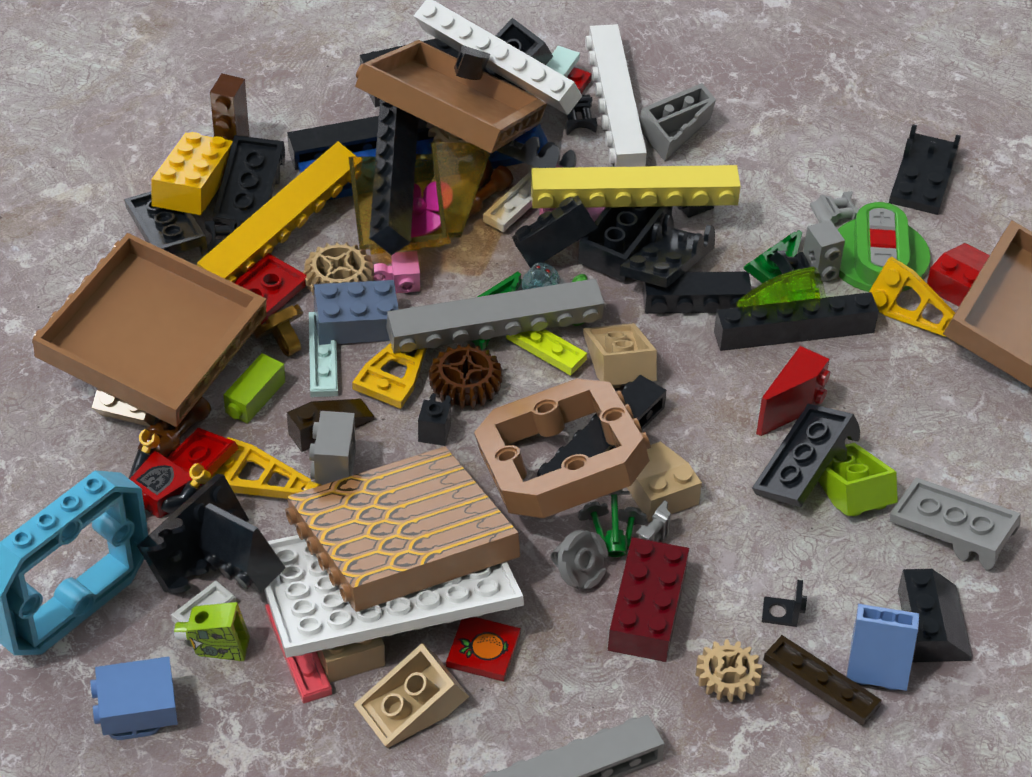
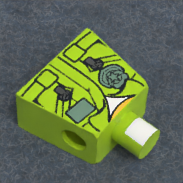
[174,602,250,661]

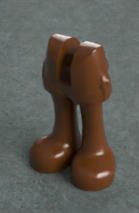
[444,155,513,220]
[138,396,212,458]

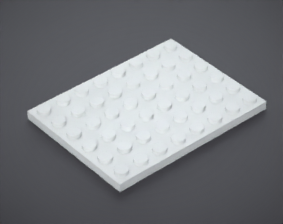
[264,535,524,658]

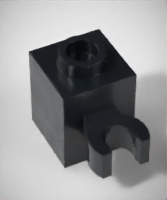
[418,393,451,446]

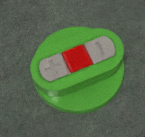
[838,202,930,292]

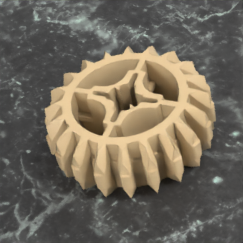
[303,242,374,296]

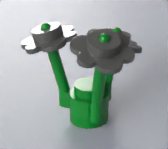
[578,489,647,557]

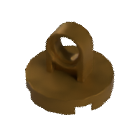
[253,304,303,356]

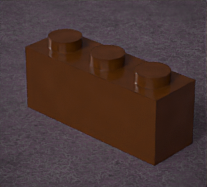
[210,73,249,141]

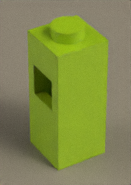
[223,353,286,424]

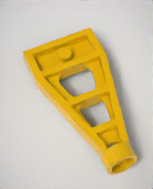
[869,256,958,344]
[352,343,427,409]
[211,437,321,499]

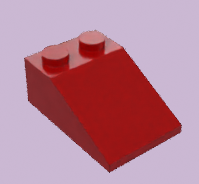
[927,243,990,307]
[756,346,831,436]

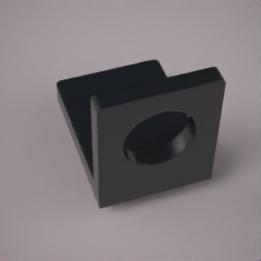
[762,579,807,627]

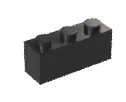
[512,195,598,270]

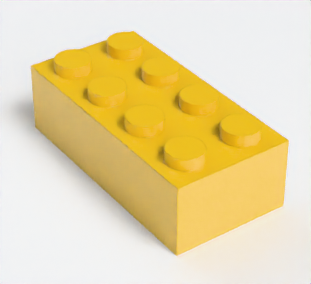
[151,132,233,215]

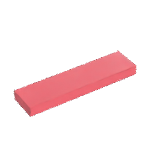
[265,604,332,704]

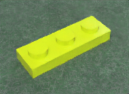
[506,329,587,376]

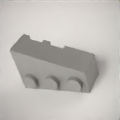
[639,83,716,161]

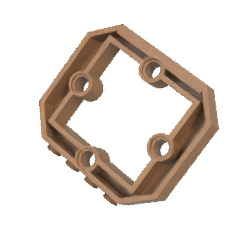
[474,378,651,518]

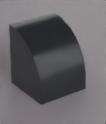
[454,45,490,80]

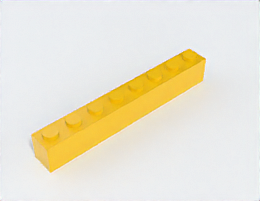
[197,141,361,283]

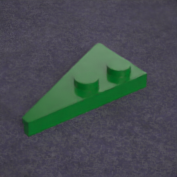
[743,230,803,298]

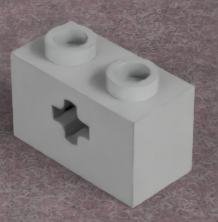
[803,220,845,284]

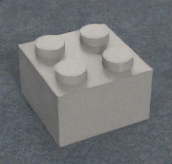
[309,411,356,485]

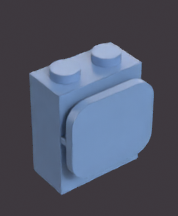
[847,604,919,691]
[90,656,178,740]

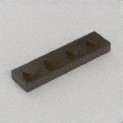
[763,635,882,726]

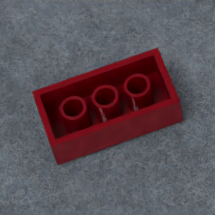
[608,537,689,662]

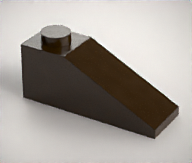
[287,399,375,452]

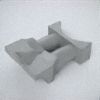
[810,191,859,224]
[637,500,671,542]

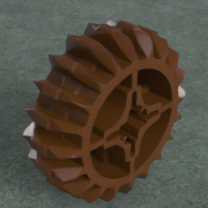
[429,344,503,410]

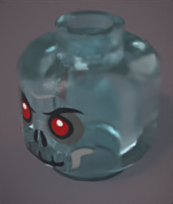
[521,262,560,290]

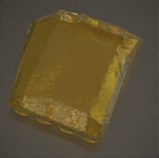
[349,142,490,255]

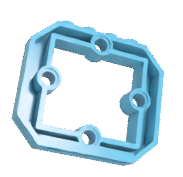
[0,470,148,655]

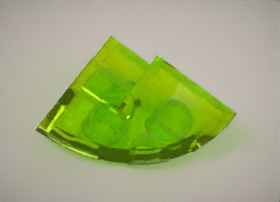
[737,267,826,307]

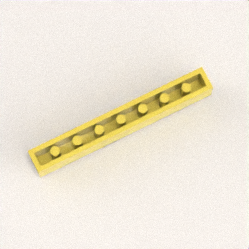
[531,165,741,208]

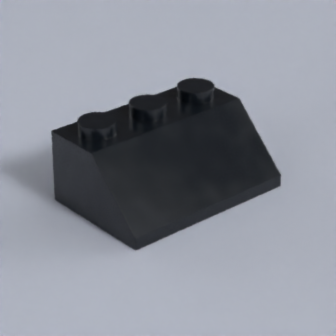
[484,18,553,90]
[199,503,285,593]
[898,568,972,663]

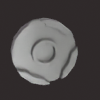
[550,530,608,589]

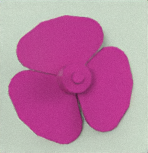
[411,181,451,238]

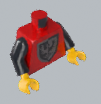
[129,429,211,518]

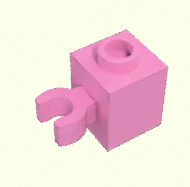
[374,251,420,293]

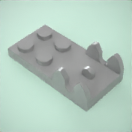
[890,478,1021,570]

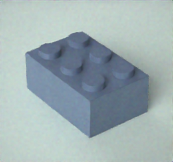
[314,280,399,345]

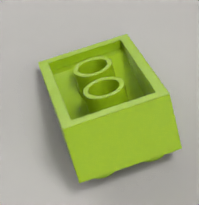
[819,442,898,516]

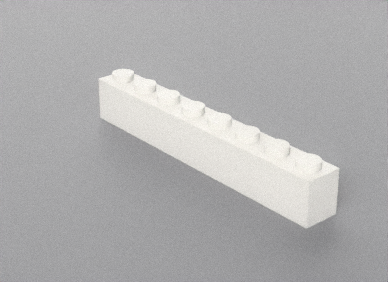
[414,0,582,115]
[585,24,647,167]

